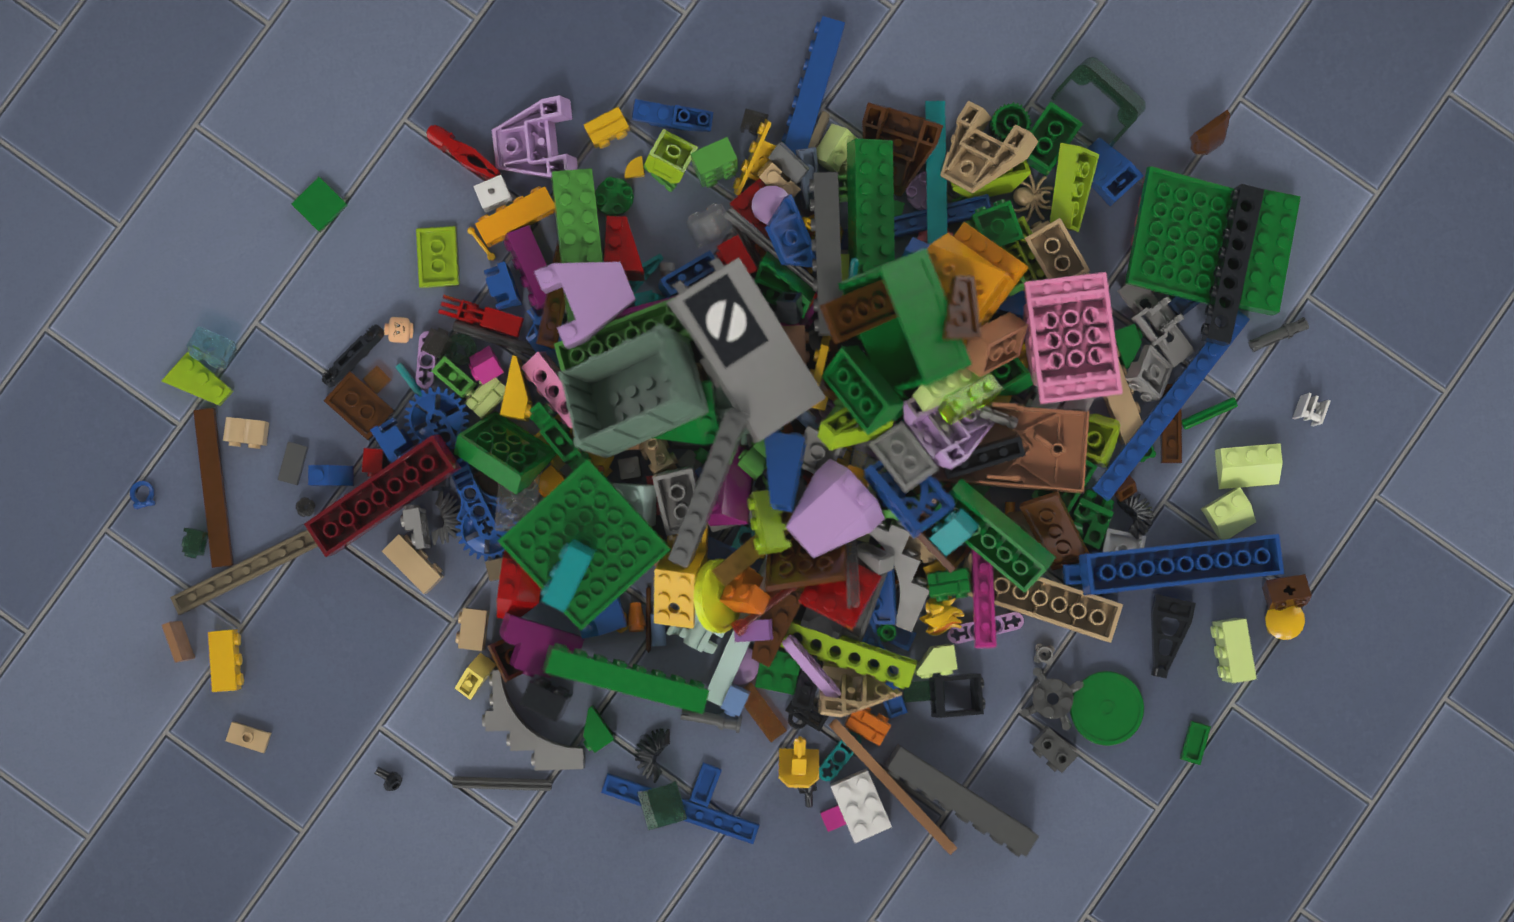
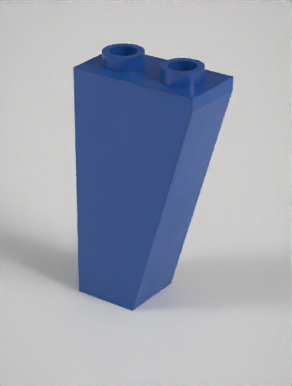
[764,430,807,512]

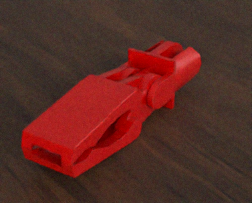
[426,125,501,180]
[438,294,524,338]

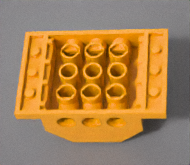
[927,222,1029,348]

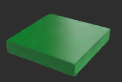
[291,177,348,232]

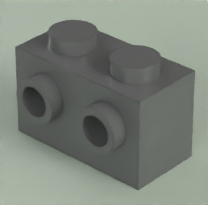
[1030,726,1079,773]

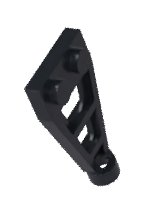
[1151,594,1196,679]

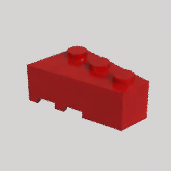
[604,216,645,281]

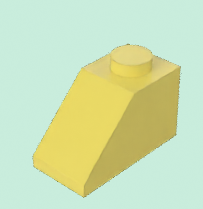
[455,652,496,700]

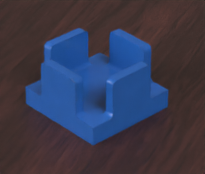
[484,261,523,311]
[370,418,414,463]

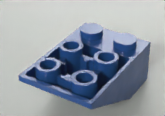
[1087,137,1144,207]

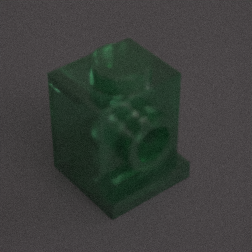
[181,527,208,559]

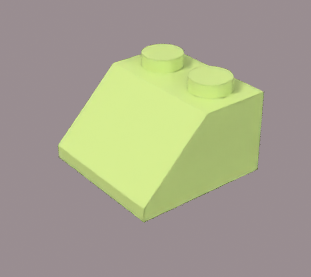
[1201,487,1256,540]

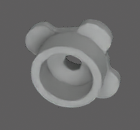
[1033,644,1055,665]

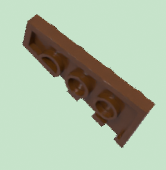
[751,588,802,667]

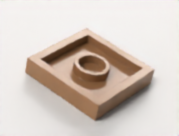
[162,621,195,663]

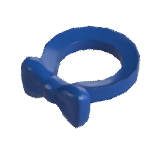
[130,481,155,509]

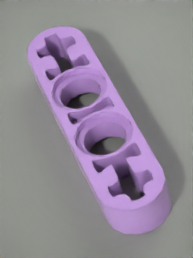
[947,612,1024,644]
[782,635,841,698]

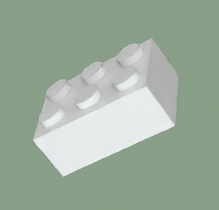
[830,768,892,843]

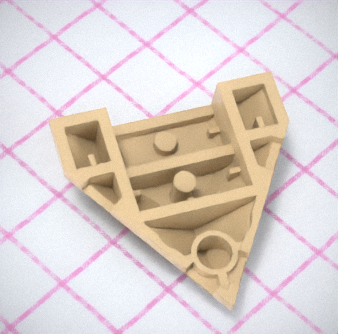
[818,652,903,717]

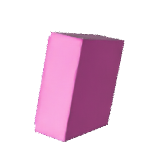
[820,805,846,832]

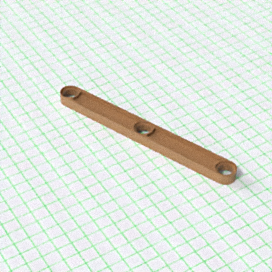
[828,718,957,855]

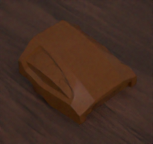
[1189,110,1230,155]

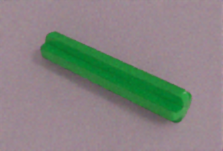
[1182,397,1238,430]

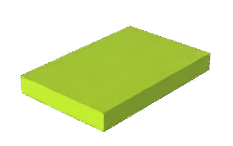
[416,226,460,288]

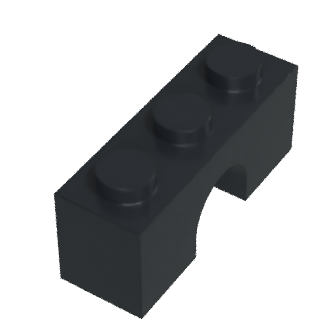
[759,290,803,325]

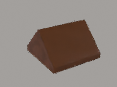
[487,639,523,682]

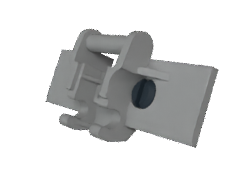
[1117,284,1195,368]

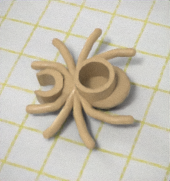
[1013,174,1054,222]

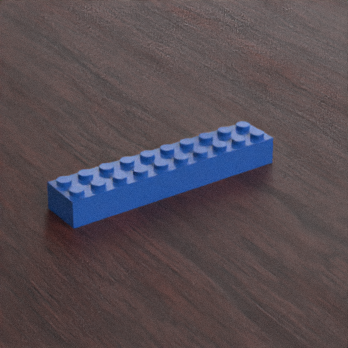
[1079,534,1284,595]

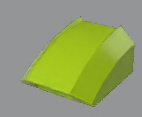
[644,129,698,184]
[1086,413,1120,468]

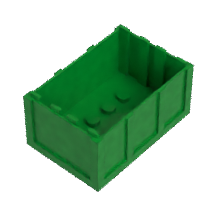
[838,248,972,392]

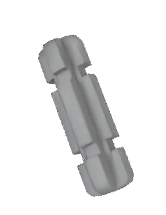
[979,406,1018,429]

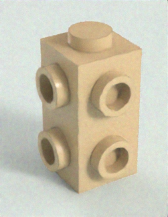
[640,438,679,475]

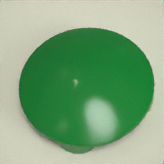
[595,177,634,216]

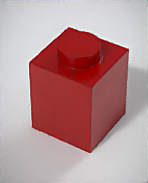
[362,448,387,477]

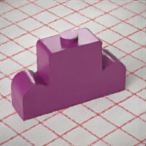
[500,613,585,678]

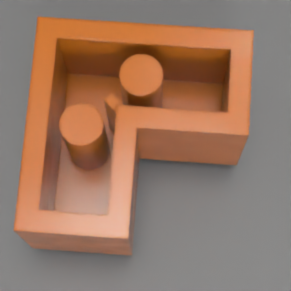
[720,566,771,614]

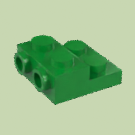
[971,199,1024,247]
[755,651,800,695]

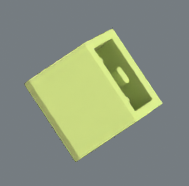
[816,124,858,175]
[914,643,958,678]

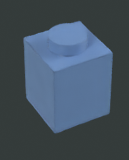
[721,684,751,717]

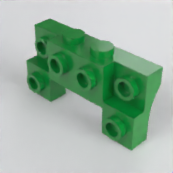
[530,402,592,471]

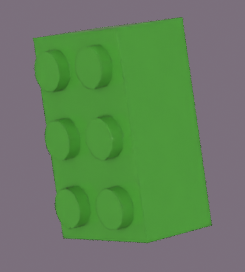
[690,137,738,188]

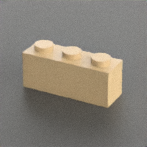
[382,534,444,594]

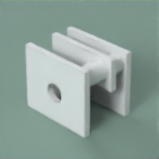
[473,175,513,213]
[1292,393,1331,426]

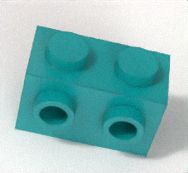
[929,508,979,556]

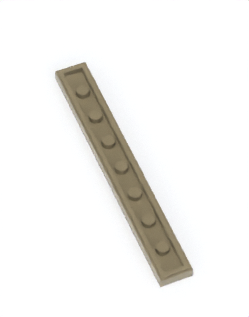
[170,530,318,615]

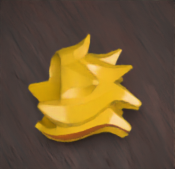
[919,596,964,636]

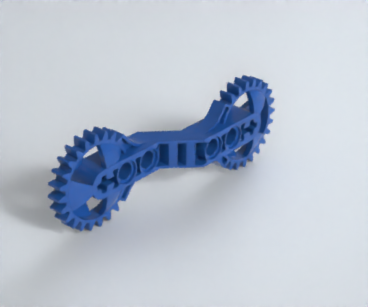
[404,386,519,561]

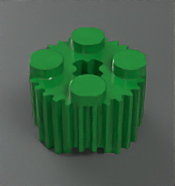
[989,102,1032,142]

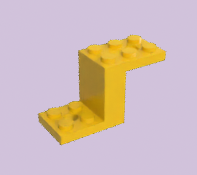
[654,524,708,629]

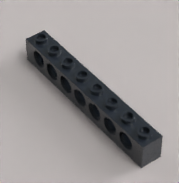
[1200,184,1265,346]

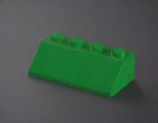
[822,346,904,435]

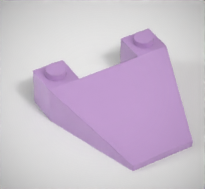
[492,95,578,179]
[534,262,636,350]

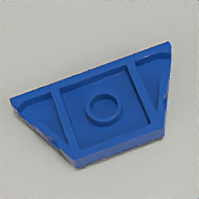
[765,194,816,267]

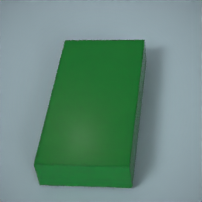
[1180,720,1211,765]

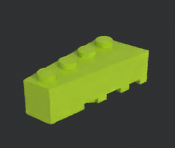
[1050,143,1100,232]

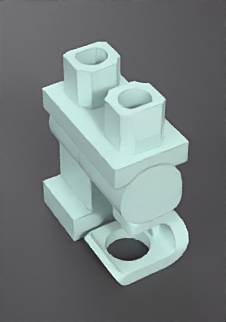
[666,608,725,654]

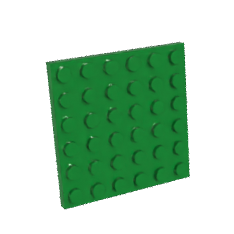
[1125,166,1247,308]
[498,458,671,631]

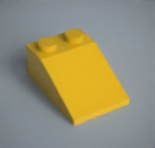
[500,355,533,422]

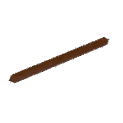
[646,586,651,653]

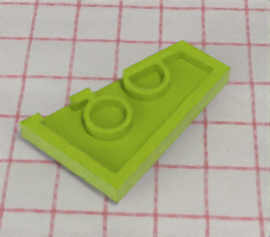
[161,352,234,406]

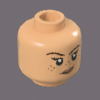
[384,317,413,343]

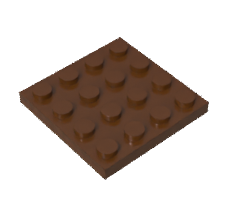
[765,532,847,592]

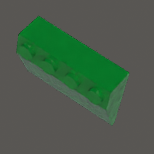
[454,411,557,495]

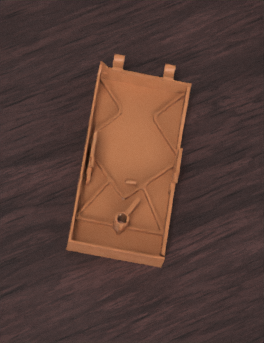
[931,402,1089,493]

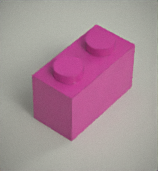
[468,345,504,385]

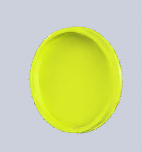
[694,558,741,633]

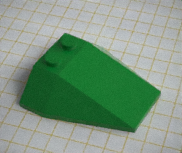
[653,380,720,446]

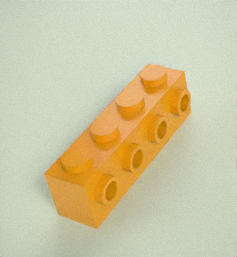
[475,186,555,248]

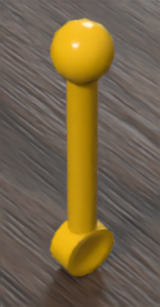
[467,227,496,261]

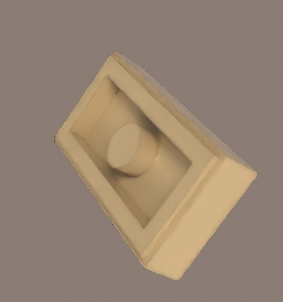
[226,721,272,753]

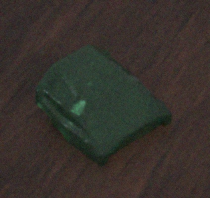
[637,781,687,830]

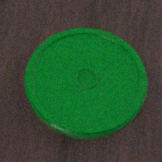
[1070,671,1144,746]

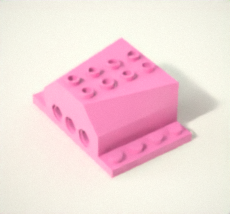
[1023,272,1123,404]

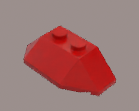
[497,550,541,619]

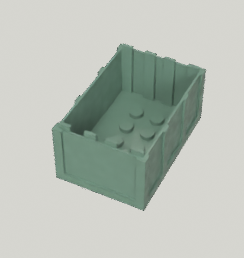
[558,324,709,458]

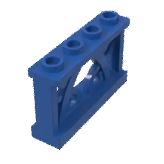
[863,461,955,538]

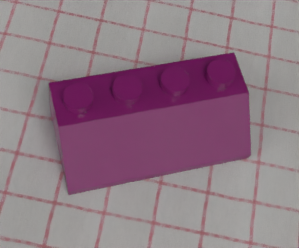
[708,446,753,526]

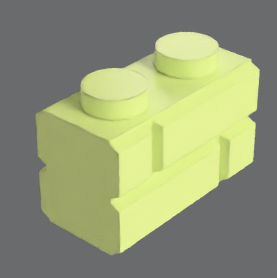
[464,378,506,419]

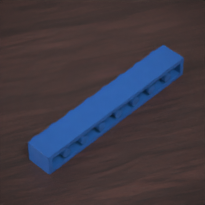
[781,16,845,155]

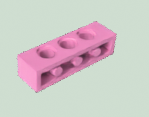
[521,352,573,428]

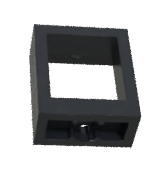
[929,673,986,718]

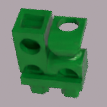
[1070,489,1114,550]

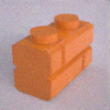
[844,707,891,746]

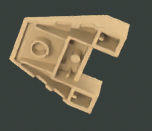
[940,101,1038,193]

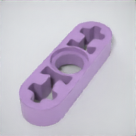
[416,331,439,389]

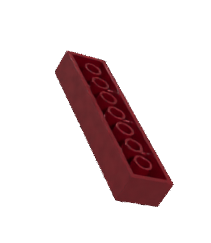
[304,434,461,557]

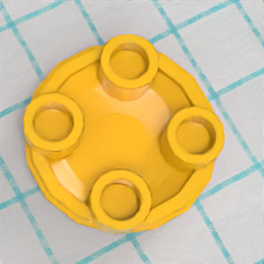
[1265,606,1305,640]

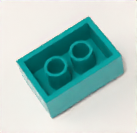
[541,540,596,612]

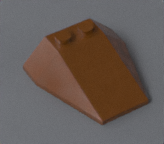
[862,102,943,196]

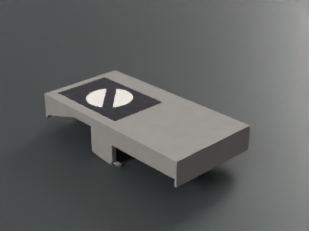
[666,258,826,443]

